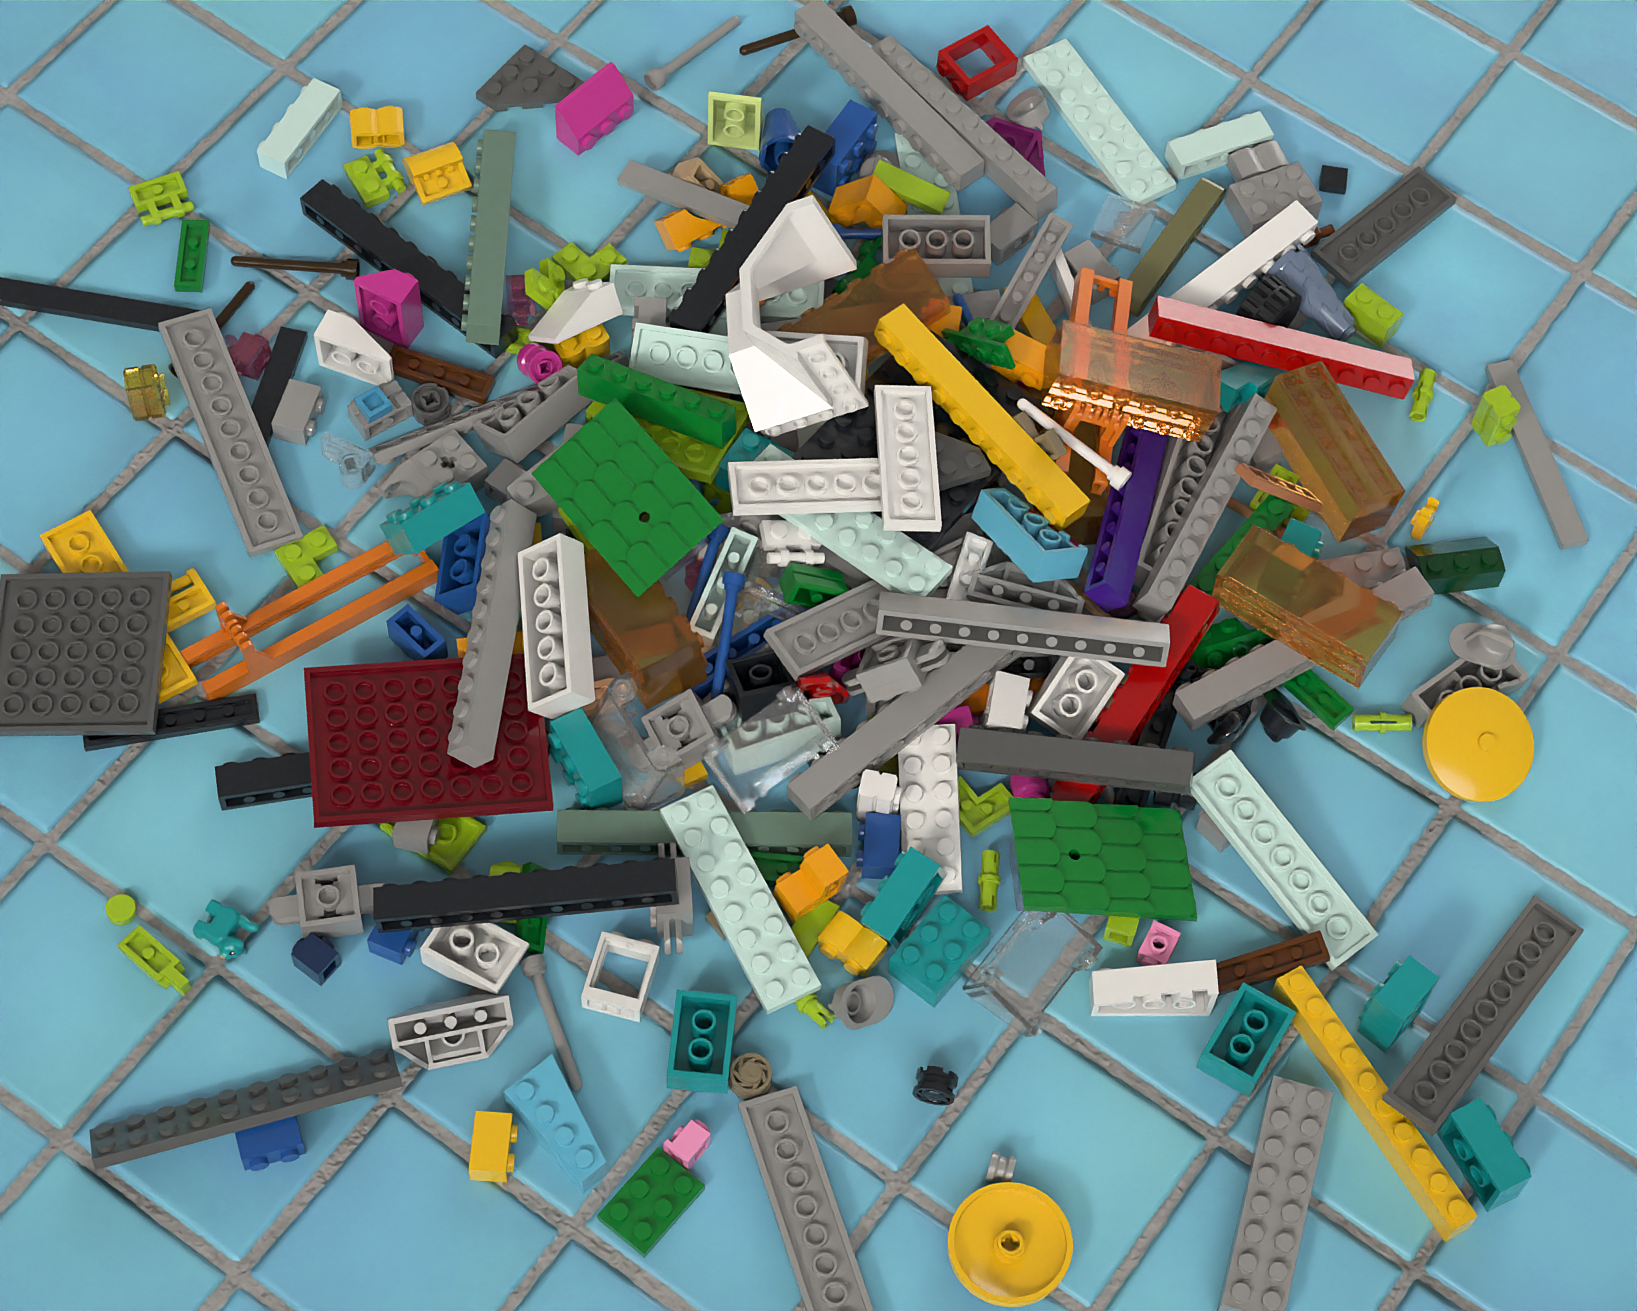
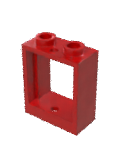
[936,25,1018,102]

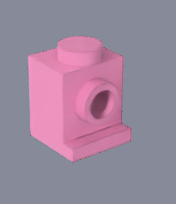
[1135,920,1181,966]
[663,1119,711,1171]

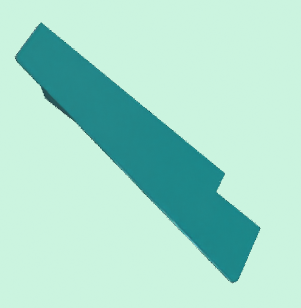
[1210,361,1294,413]

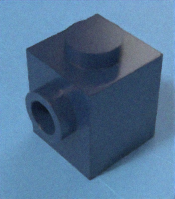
[291,932,341,986]

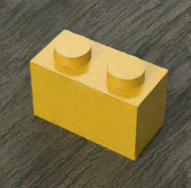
[468,1111,519,1183]

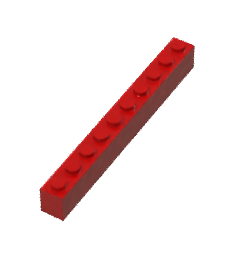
[1148,295,1415,400]
[1050,584,1220,804]

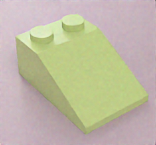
[708,91,764,151]

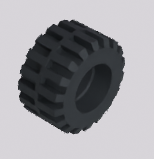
[1235,276,1302,328]

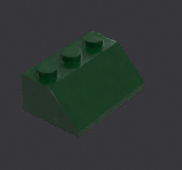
[1405,537,1506,595]

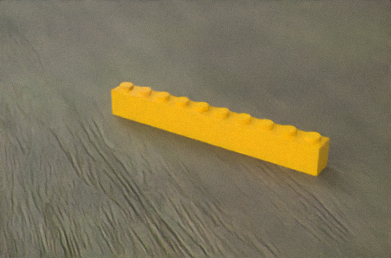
[874,303,1091,531]
[1271,965,1478,1242]

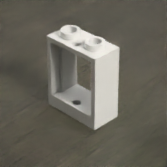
[581,931,660,1023]

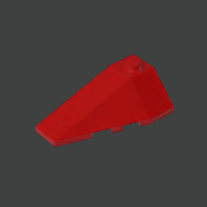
[795,669,850,704]

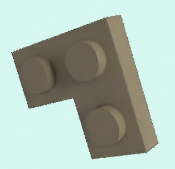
[1012,410,1067,460]

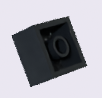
[725,650,799,723]

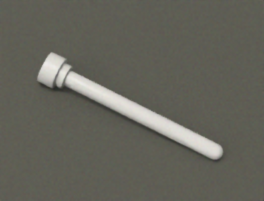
[1017,398,1132,491]

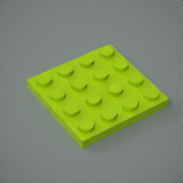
[631,386,750,484]

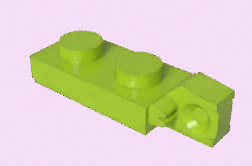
[117,925,192,996]

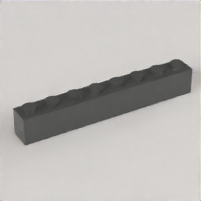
[956,725,1195,795]

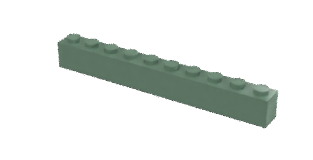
[461,129,516,345]
[556,807,853,857]

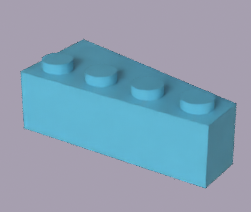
[971,487,1089,583]
[504,1054,607,1194]

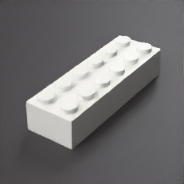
[518,533,595,719]

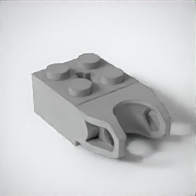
[380,429,489,507]

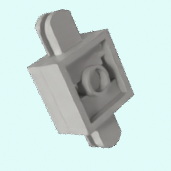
[842,636,951,703]
[630,688,738,776]
[650,842,693,955]
[269,865,385,939]

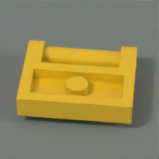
[167,567,217,633]

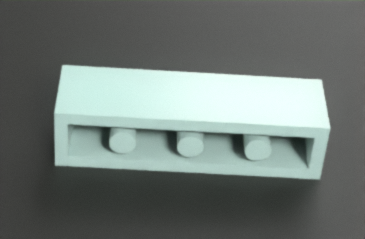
[257,78,343,179]
[1164,111,1274,181]
[686,527,758,647]

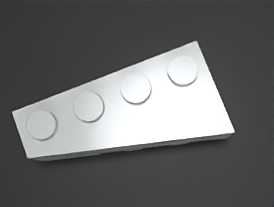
[1089,959,1219,1016]

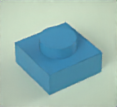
[354,385,393,424]

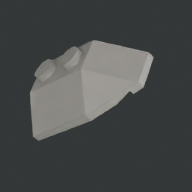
[966,561,1085,614]
[387,994,514,1070]

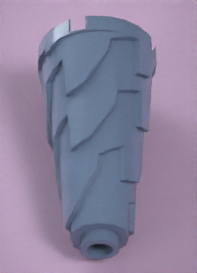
[1262,245,1357,341]

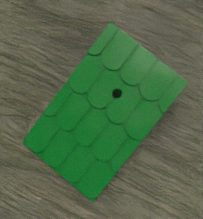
[531,398,725,598]
[1008,797,1198,922]

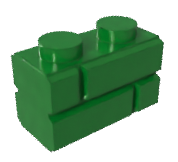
[779,562,848,608]

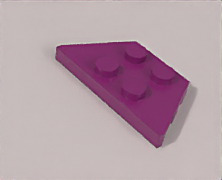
[986,117,1045,177]

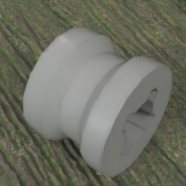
[986,1151,1017,1182]

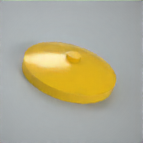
[1422,687,1534,803]
[947,1182,1073,1307]

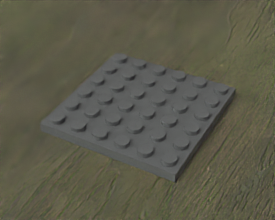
[0,571,172,737]

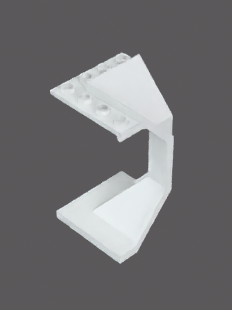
[726,195,869,438]

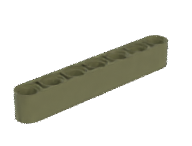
[1127,176,1227,317]

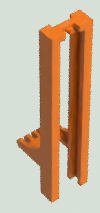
[1053,267,1133,495]
[180,541,439,701]

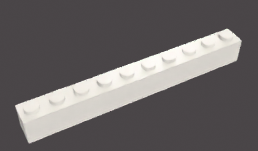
[1101,200,1318,382]

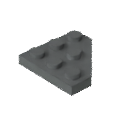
[476,45,584,112]
[935,431,991,491]

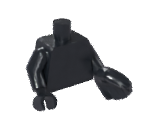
[1181,658,1253,745]

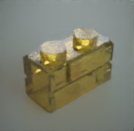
[123,364,171,421]

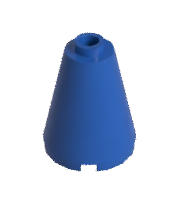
[759,108,801,175]

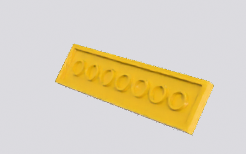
[39,510,198,704]

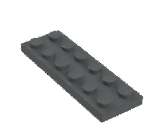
[1310,166,1457,288]

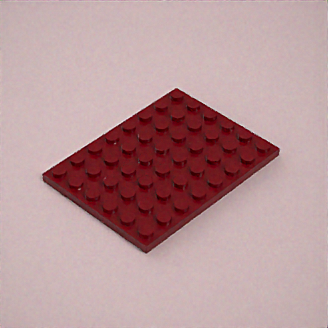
[304,654,554,828]

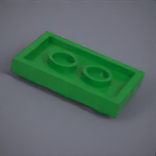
[597,1147,705,1258]

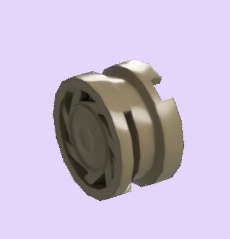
[729,1053,772,1101]

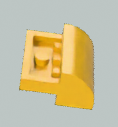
[402,141,472,206]

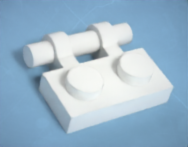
[759,520,825,567]

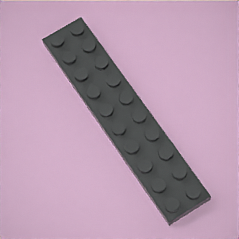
[1381,896,1584,1137]
[89,1048,403,1170]

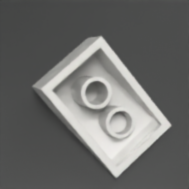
[528,278,623,344]
[314,309,395,386]
[420,923,530,994]

